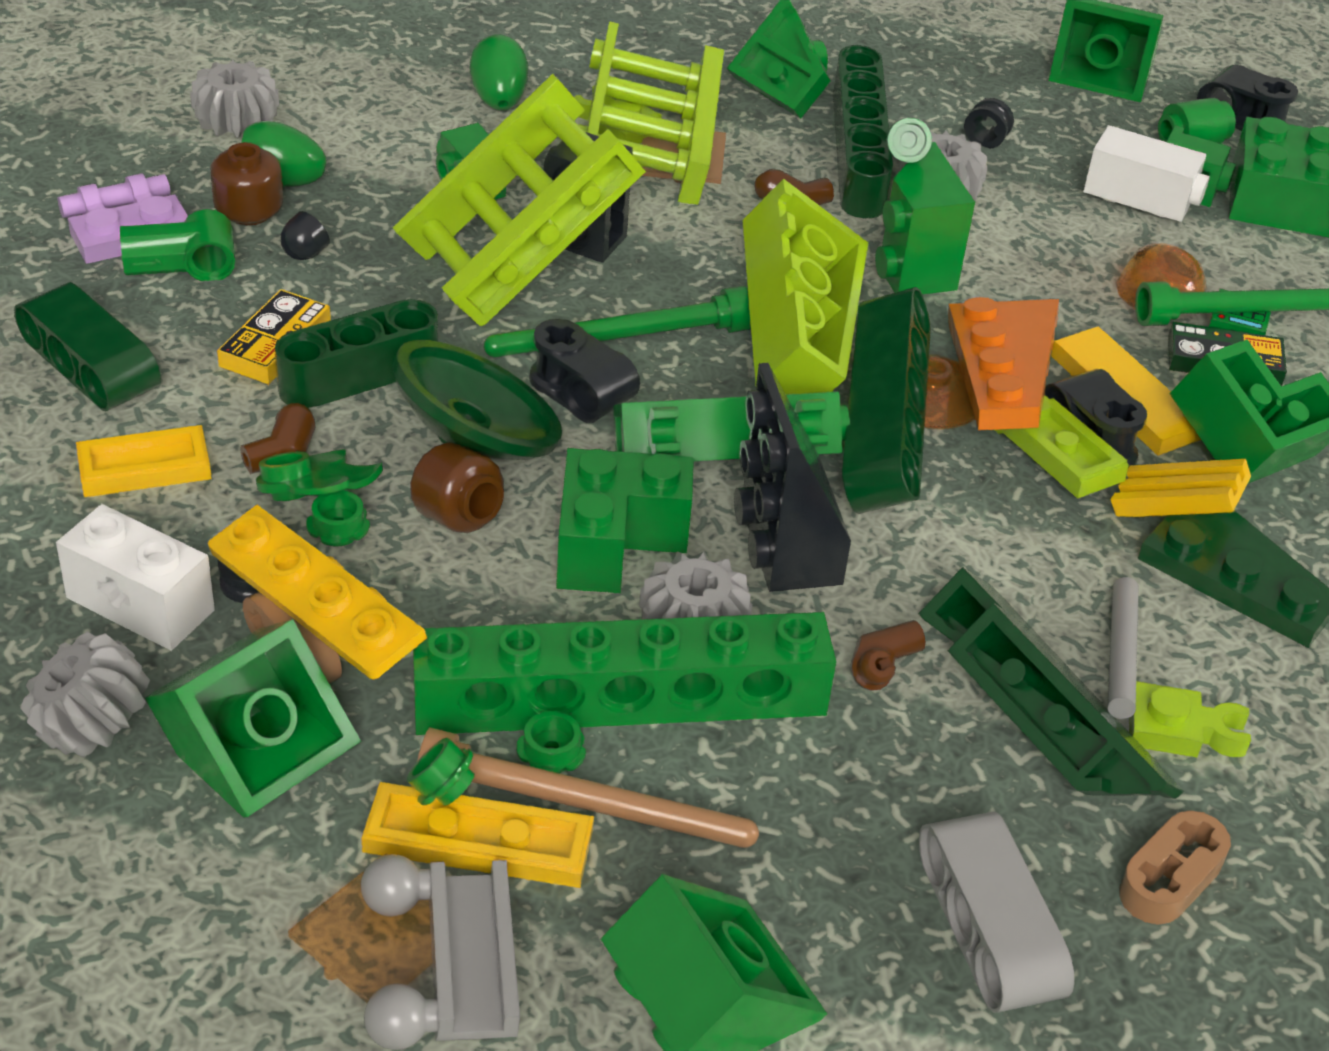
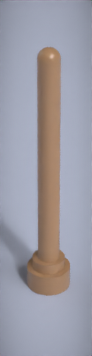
[417,728,759,848]

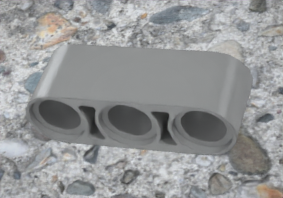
[919,811,1074,1013]

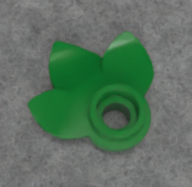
[256,449,383,501]

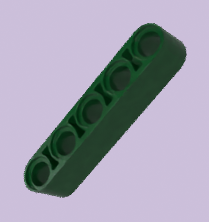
[833,45,893,219]
[842,287,931,514]

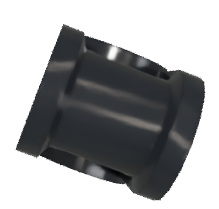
[1197,64,1298,131]
[529,319,640,423]
[1045,369,1147,468]

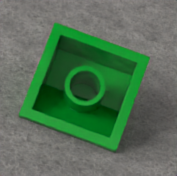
[1048,0,1164,102]
[875,142,975,295]
[145,619,361,818]
[600,874,828,1051]

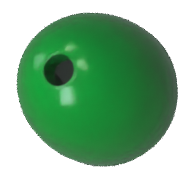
[469,34,528,111]
[241,121,327,187]

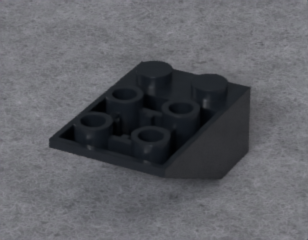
[734,363,851,592]

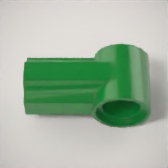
[120,209,235,281]

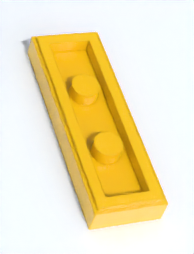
[1051,326,1201,456]
[361,782,594,888]

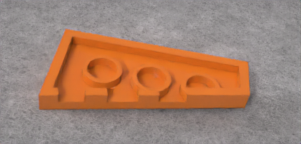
[948,297,1059,430]

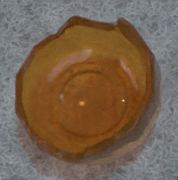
[1116,243,1207,309]

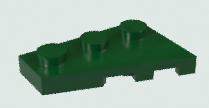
[1138,510,1329,648]

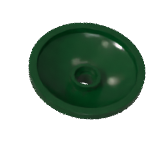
[392,340,562,460]

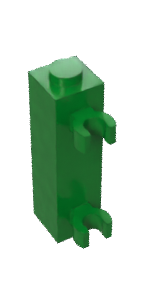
[613,392,850,462]

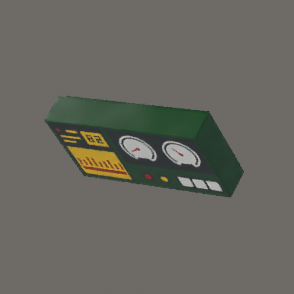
[1168,322,1287,386]

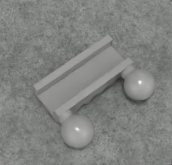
[361,854,520,1050]

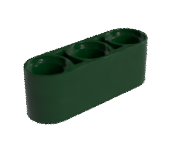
[14,282,161,411]
[275,299,438,408]

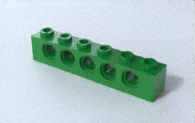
[413,612,836,735]

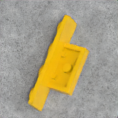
[207,505,427,680]

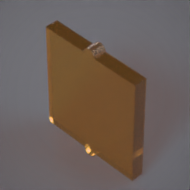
[288,853,433,1003]

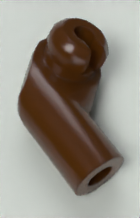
[240,403,316,475]

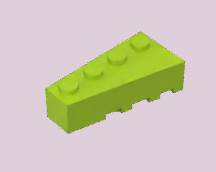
[742,179,869,394]

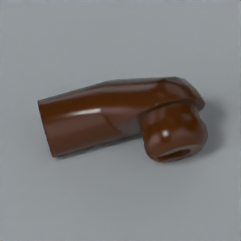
[754,169,834,205]
[850,620,926,691]

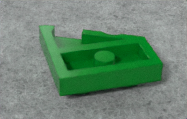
[727,0,831,119]

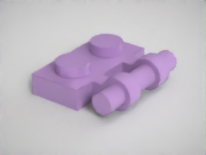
[57,173,188,264]

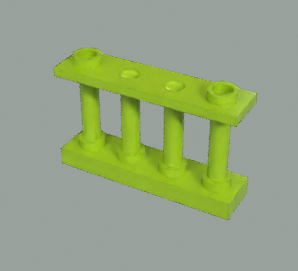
[578,21,724,205]
[392,74,646,326]

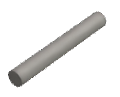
[1108,577,1139,719]

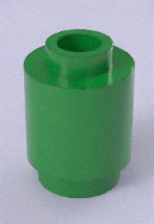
[1158,97,1236,144]

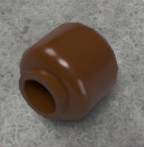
[210,142,283,225]
[410,443,504,534]

